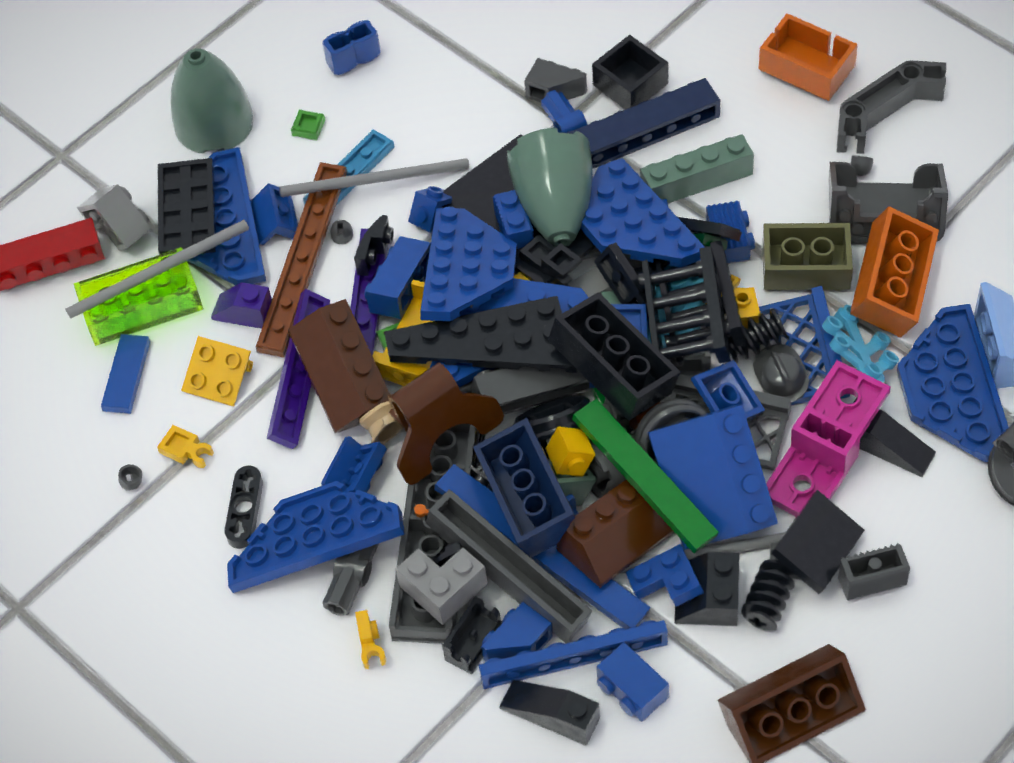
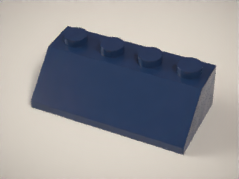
[473,418,576,558]

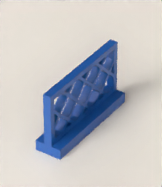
[759,286,850,405]

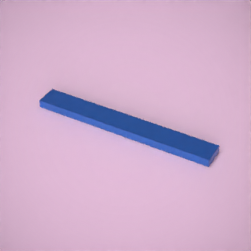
[435,464,651,629]

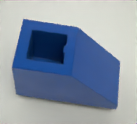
[481,602,553,661]

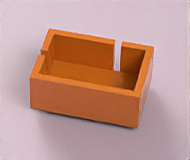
[758,13,858,101]

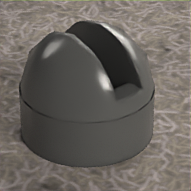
[850,155,874,176]
[330,220,353,244]
[118,464,142,491]

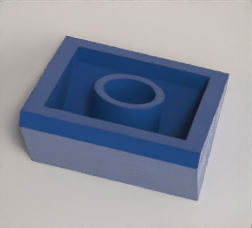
[691,360,765,422]

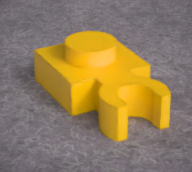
[157,425,214,468]

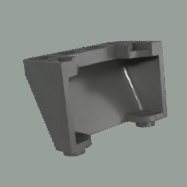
[829,162,948,243]

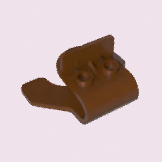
[388,362,504,485]

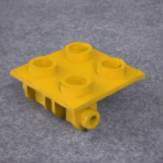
[181,336,253,406]

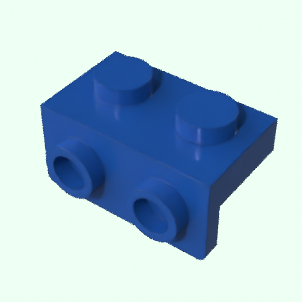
[321,436,387,493]

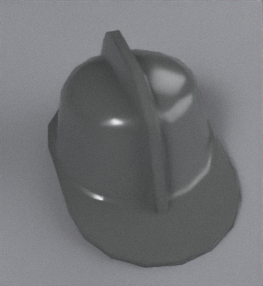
[753,344,809,403]

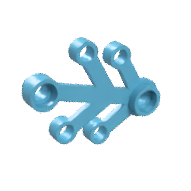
[822,305,899,382]

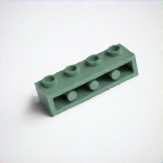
[640,134,754,203]

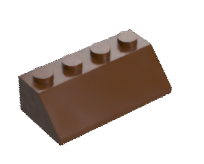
[288,299,391,434]
[556,479,675,588]
[717,644,866,763]

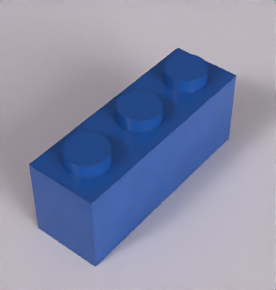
[365,236,431,319]

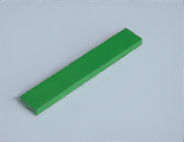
[572,398,719,554]

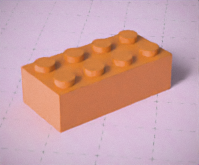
[850,206,939,338]

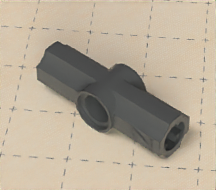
[322,544,379,616]

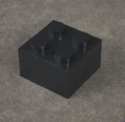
[592,34,669,110]

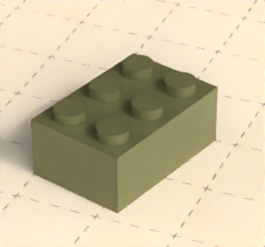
[762,223,853,290]

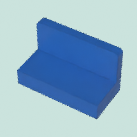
[251,183,298,245]

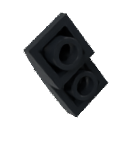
[354,215,394,276]

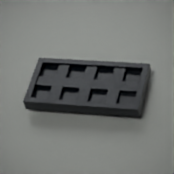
[157,158,216,258]

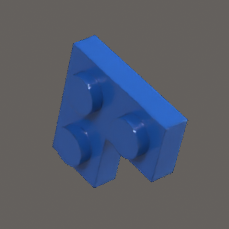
[625,544,704,607]

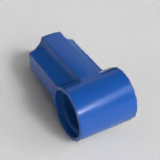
[541,90,588,133]

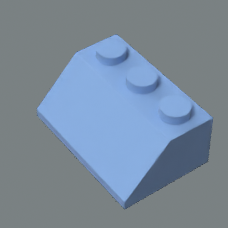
[974,282,1014,389]

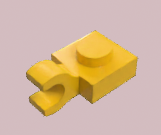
[355,610,386,669]

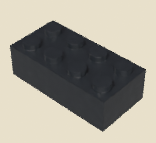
[548,292,680,421]

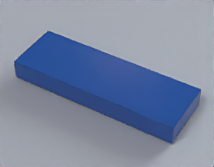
[101,334,150,414]

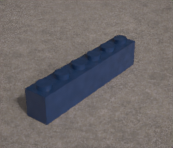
[567,78,721,169]

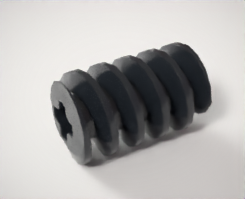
[727,308,789,364]
[741,559,797,632]

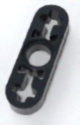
[224,465,263,549]

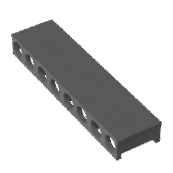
[389,424,479,644]

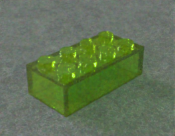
[73,247,203,346]

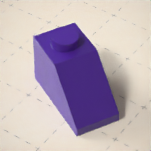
[211,282,272,329]

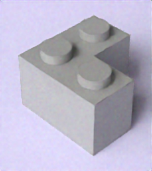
[77,184,152,250]
[395,548,488,625]

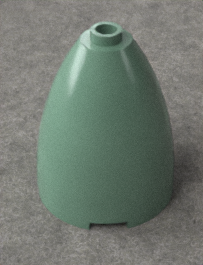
[170,48,253,154]
[507,128,592,247]

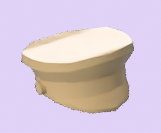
[359,401,403,445]

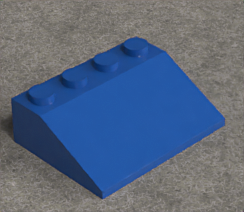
[647,405,778,550]

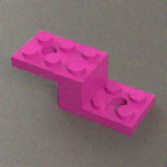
[766,360,891,517]

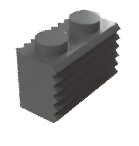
[838,543,910,601]

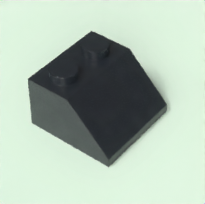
[674,552,739,626]

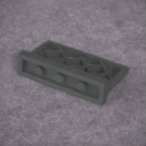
[669,374,791,471]

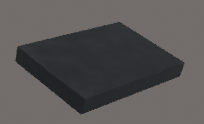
[771,490,865,594]

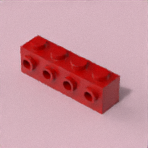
[0,217,105,291]

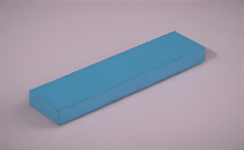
[303,129,395,205]

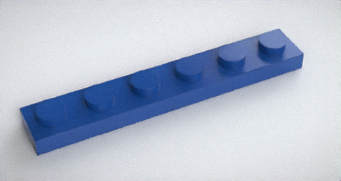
[479,620,668,689]

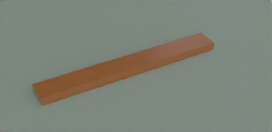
[256,162,347,357]

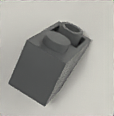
[524,58,587,103]

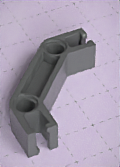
[836,60,947,154]

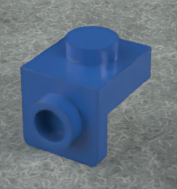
[408,186,452,232]

